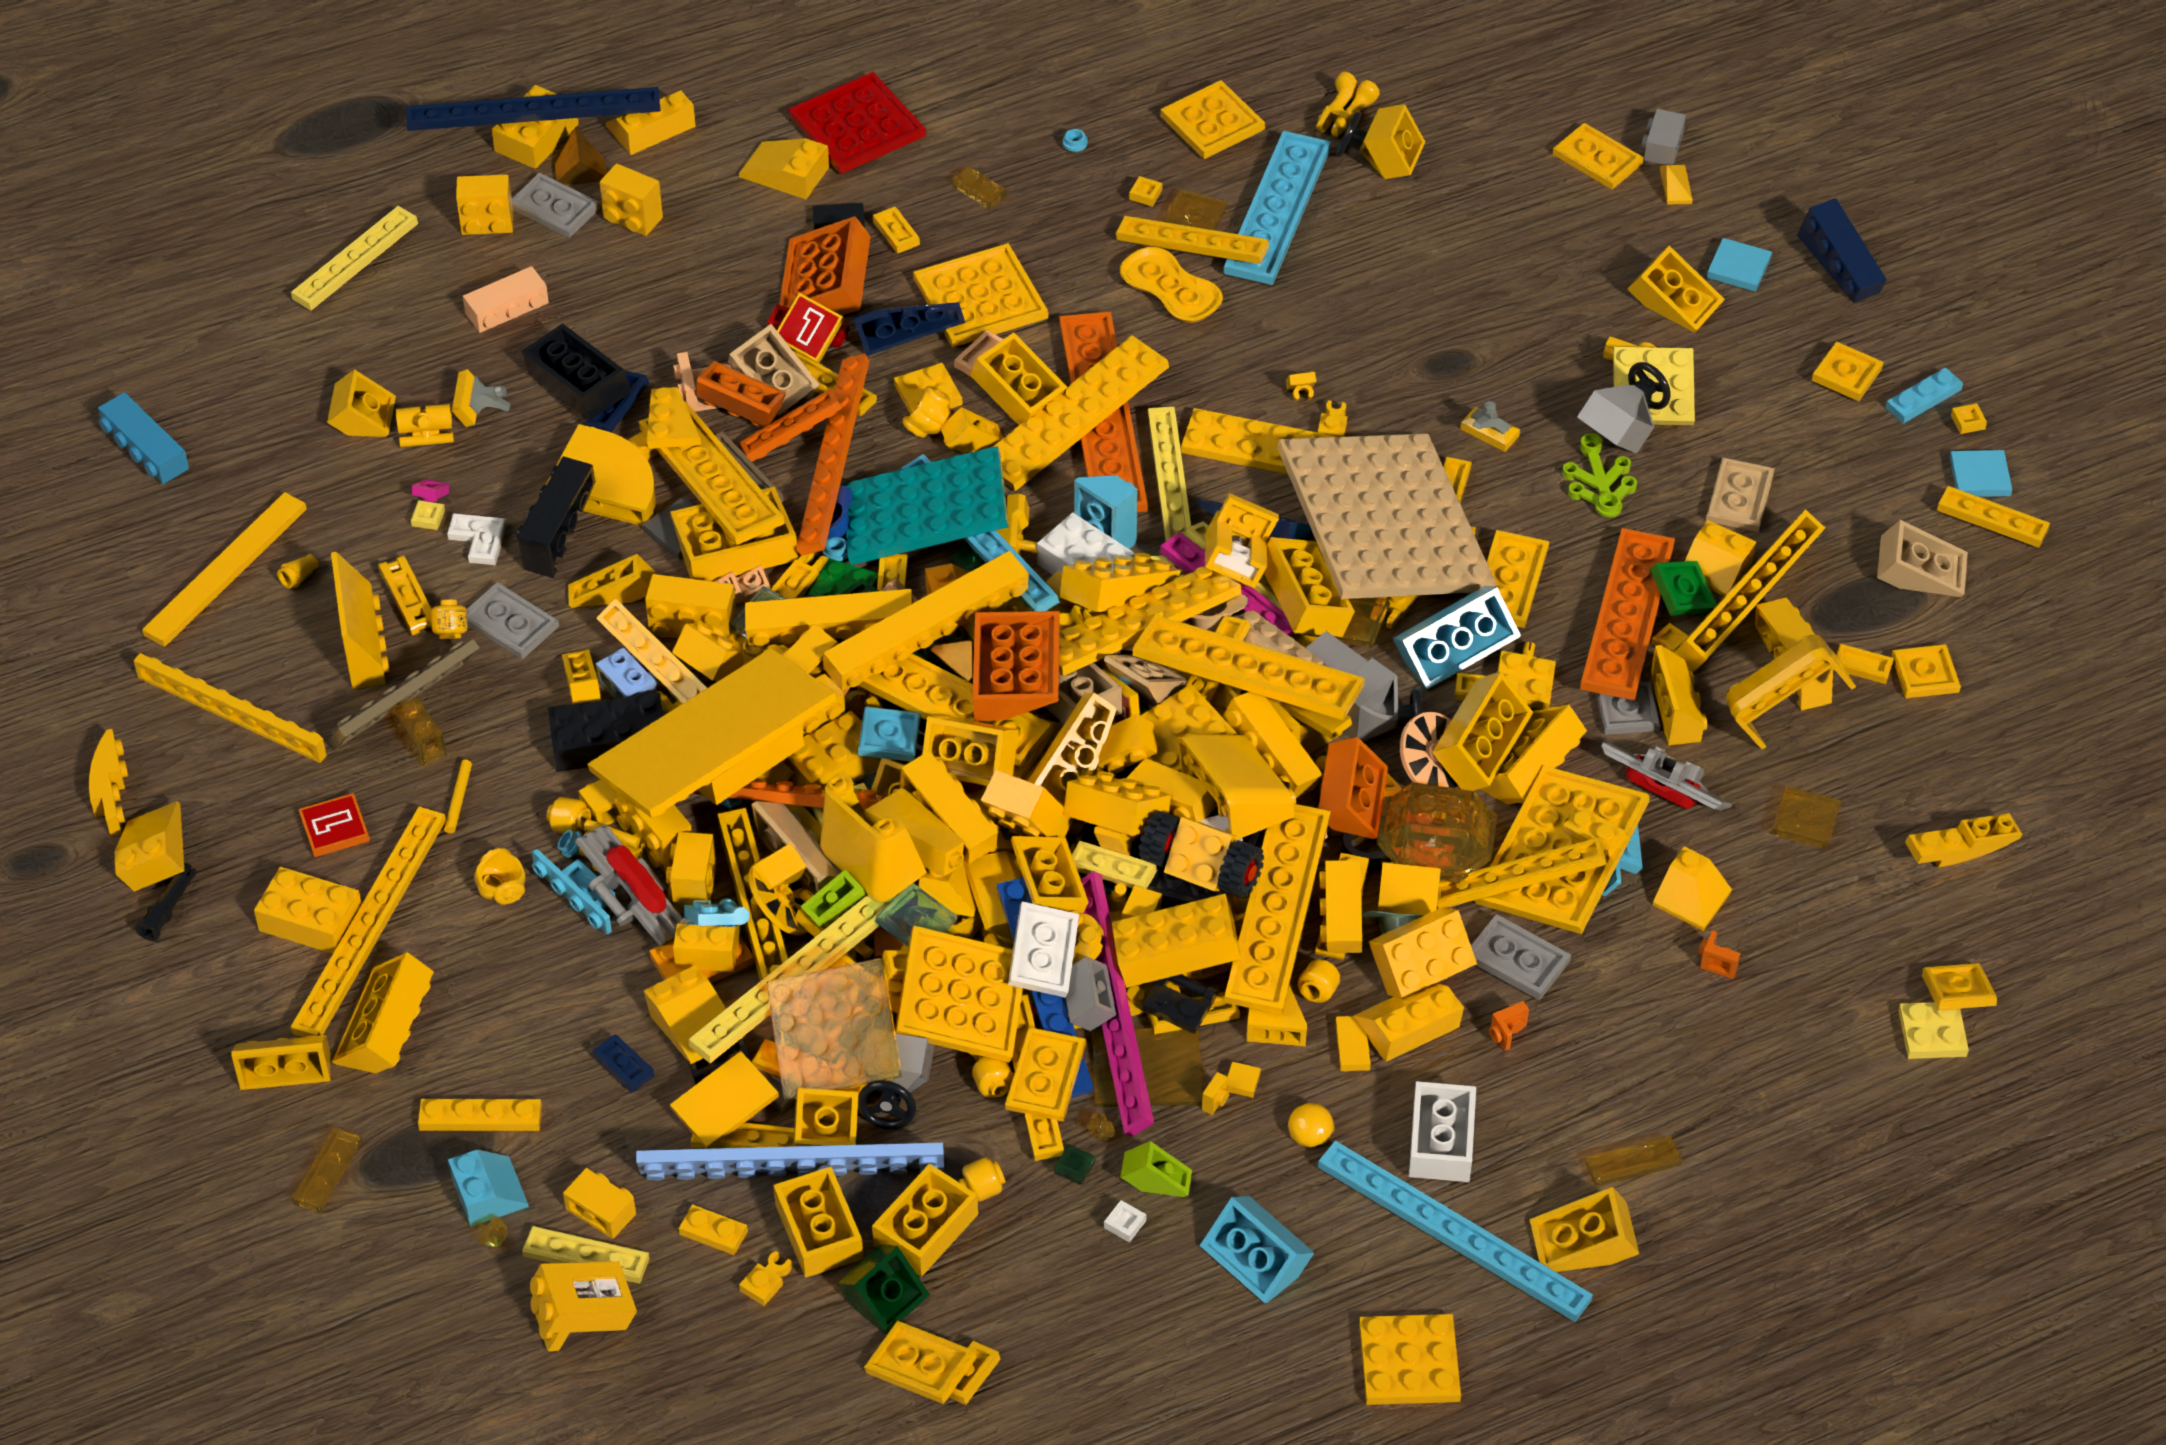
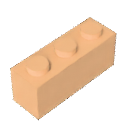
[463,266,549,333]

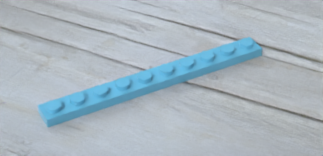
[901,454,1059,611]
[1318,1140,1593,1322]

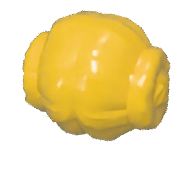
[903,386,952,438]
[474,848,526,905]

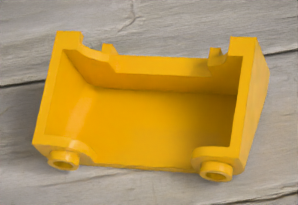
[1178,733,1296,840]
[820,771,927,902]

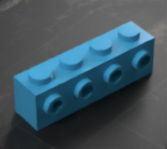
[98,392,189,485]

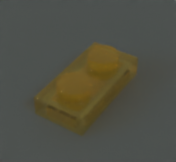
[952,166,1006,210]

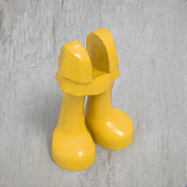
[1316,72,1380,138]

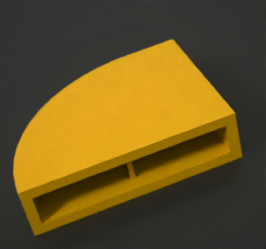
[546,424,656,526]

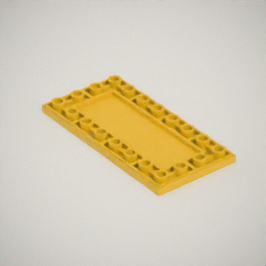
[588,648,837,818]

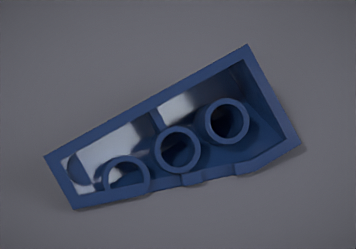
[853,302,965,356]

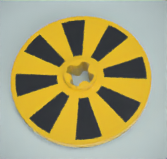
[749,858,808,936]

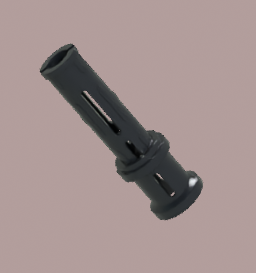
[135,863,197,941]

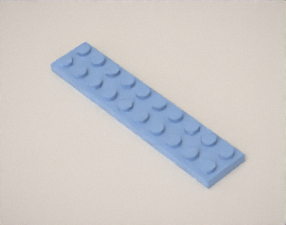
[636,1143,944,1181]

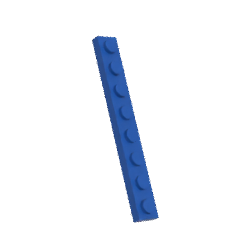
[996,877,1094,1098]

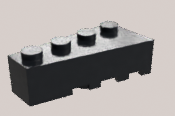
[516,456,596,578]

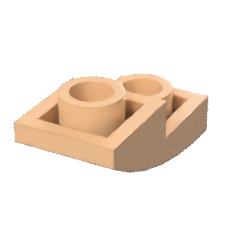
[714,565,772,604]

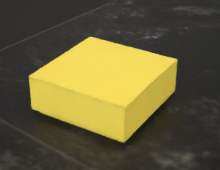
[411,500,445,530]

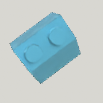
[448,1150,529,1227]

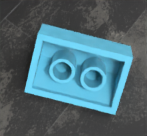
[1074,475,1137,549]
[1200,1196,1314,1303]

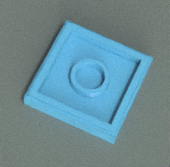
[1707,238,1772,292]
[1950,450,2012,497]
[858,707,921,761]

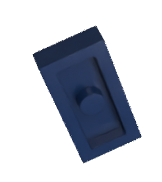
[592,1033,655,1093]

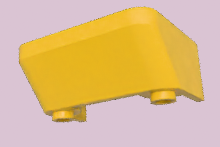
[1726,635,1856,750]

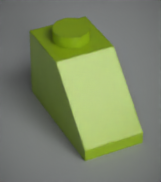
[800,870,867,927]
[1120,1141,1192,1197]

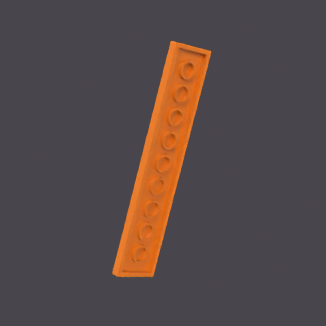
[1059,311,1148,512]

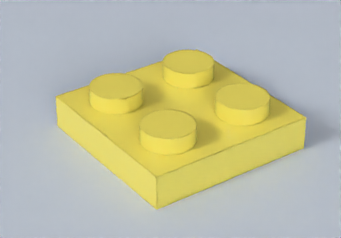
[1898,1002,1969,1059]

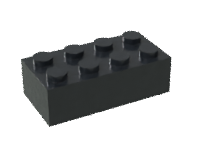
[521,323,631,421]
[548,692,663,772]

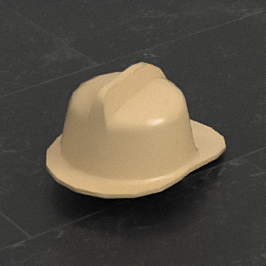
[1190,594,1248,632]

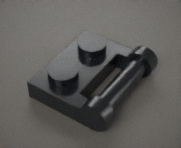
[1142,974,1219,1034]

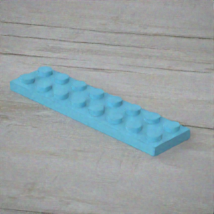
[1224,131,1331,285]

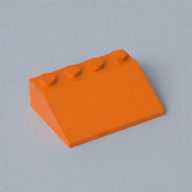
[779,216,871,316]
[972,611,1060,721]

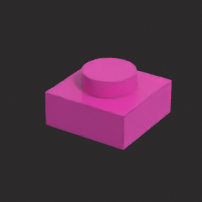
[412,479,449,502]

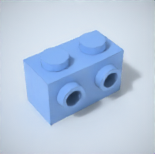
[596,647,658,698]

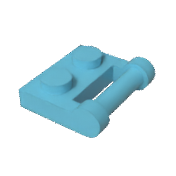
[684,898,750,926]

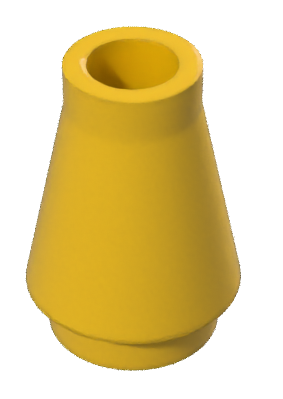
[277,554,319,589]

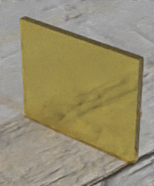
[1091,1028,1203,1107]

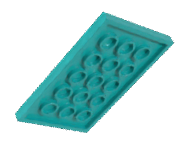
[843,446,1009,565]

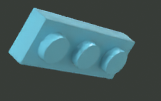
[1885,367,1963,424]

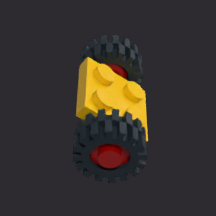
[1139,811,1264,898]

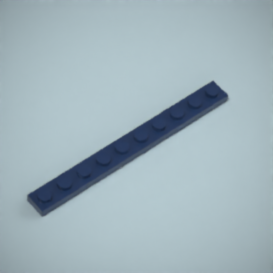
[406,87,661,131]

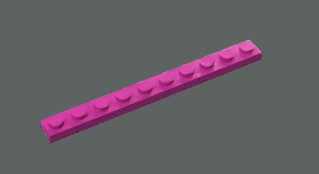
[1081,871,1154,1137]

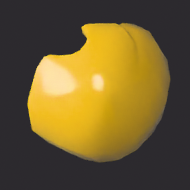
[1288,1102,1335,1147]

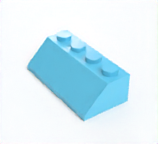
[1393,585,1521,689]

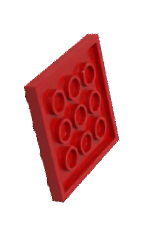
[788,72,926,175]

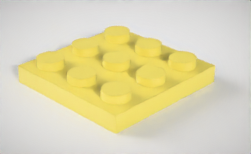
[1613,347,1695,425]

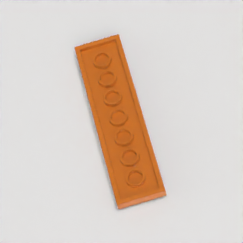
[1580,528,1675,701]

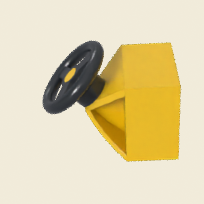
[1335,104,1425,179]

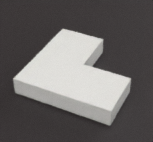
[447,513,507,565]

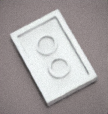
[1008,902,1079,998]

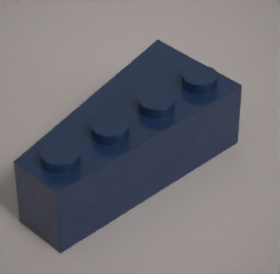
[1797,198,1887,303]

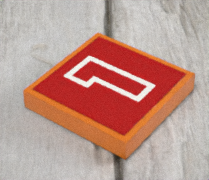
[298,793,370,858]

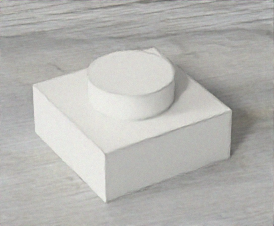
[1104,1200,1146,1243]

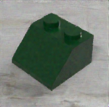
[836,1245,930,1334]

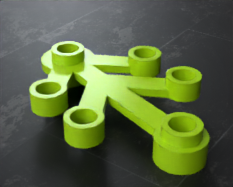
[1562,433,1637,517]

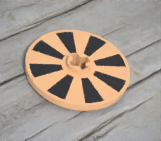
[1400,712,1460,796]

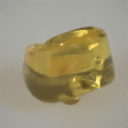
[1086,1112,1115,1140]
[478,1216,507,1248]

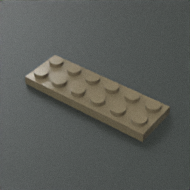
[328,639,480,751]

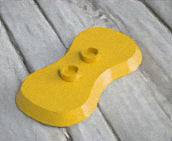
[1120,247,1223,323]

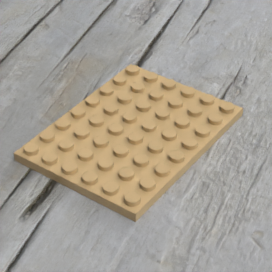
[1277,434,1496,599]

